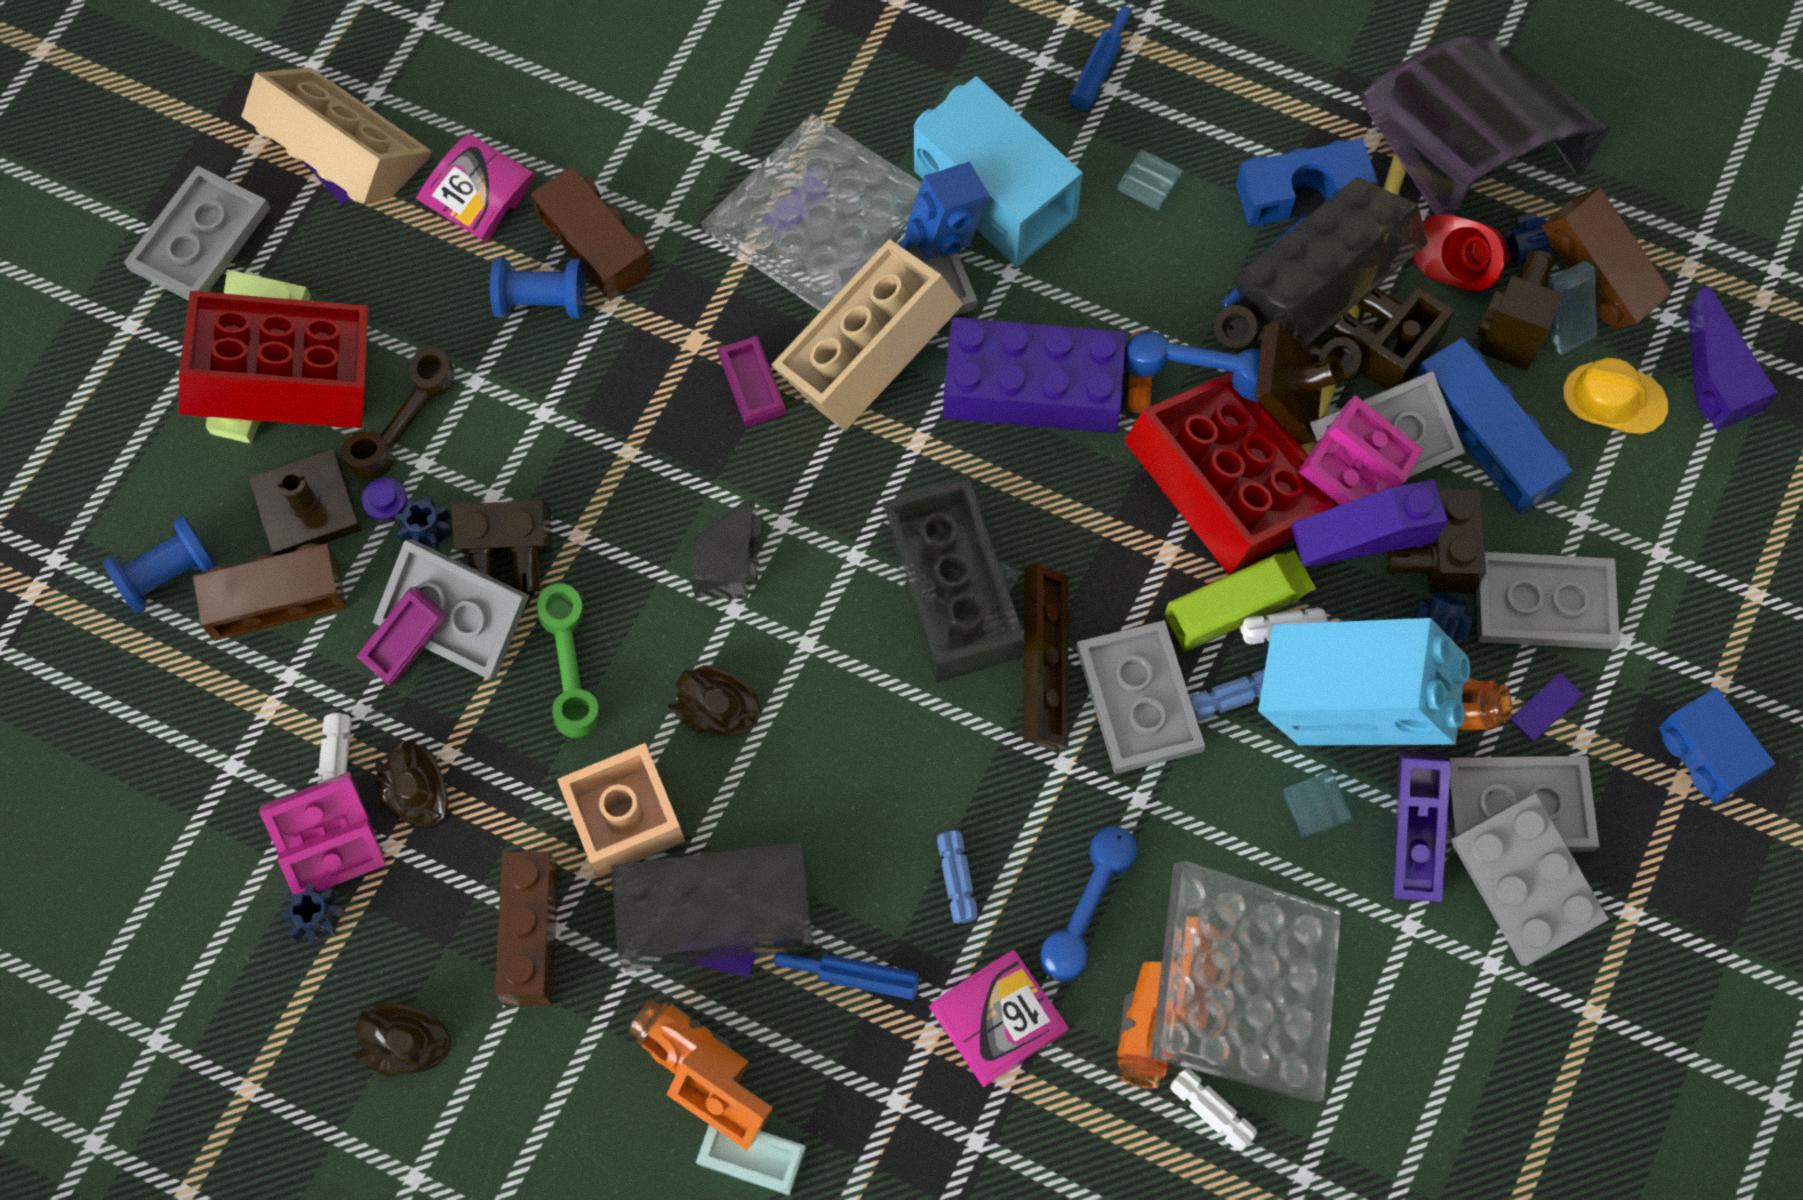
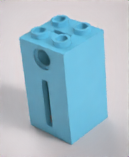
[914,76,1083,267]
[1258,618,1470,745]

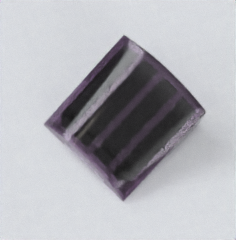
[1359,34,1611,216]

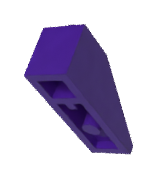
[1688,286,1777,431]
[1291,480,1448,567]
[1393,749,1451,902]

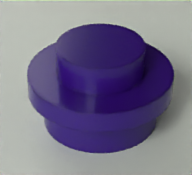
[362,478,407,521]

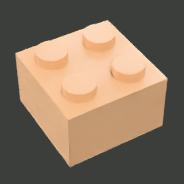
[557,743,686,878]

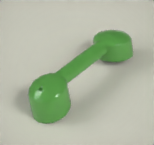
[537,583,599,738]

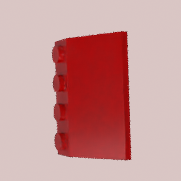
[179,291,368,428]
[1124,372,1340,575]

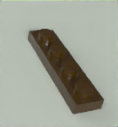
[1023,564,1069,751]

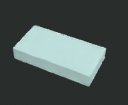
[696,1125,806,1196]

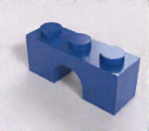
[1235,138,1378,228]

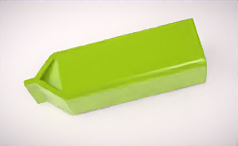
[1165,550,1316,652]

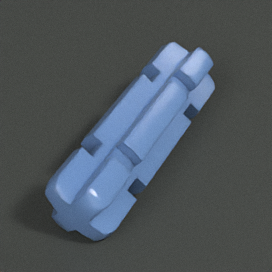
[1190,669,1265,721]
[937,831,978,924]

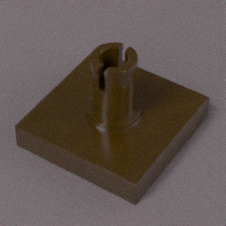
[1255,321,1344,445]
[249,449,361,556]

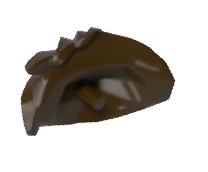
[668,665,761,736]
[374,739,449,828]
[352,1002,451,1078]

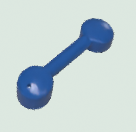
[1124,331,1261,402]
[1039,826,1138,982]

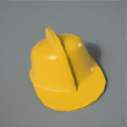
[1563,358,1668,435]

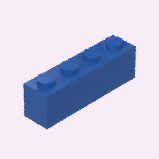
[1414,337,1573,515]

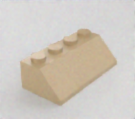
[241,67,432,204]
[771,239,963,431]

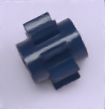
[1505,213,1555,265]
[395,496,453,551]
[1414,593,1473,642]
[280,883,345,946]

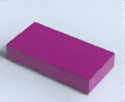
[717,335,786,428]
[356,587,449,686]

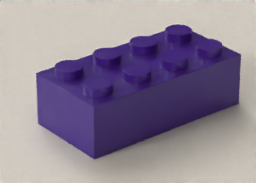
[943,317,1126,433]

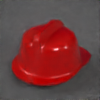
[1412,214,1512,291]

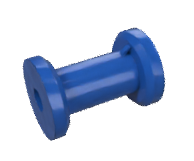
[490,257,586,319]
[102,515,217,615]

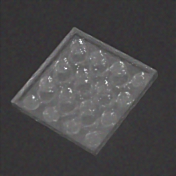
[701,113,922,312]
[1150,861,1341,1102]

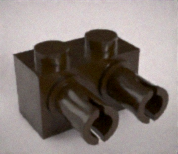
[1476,250,1563,371]
[1331,282,1454,390]
[1386,489,1486,594]
[451,500,552,592]

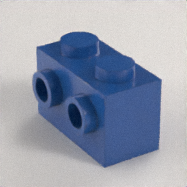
[907,162,990,260]
[1658,687,1776,805]

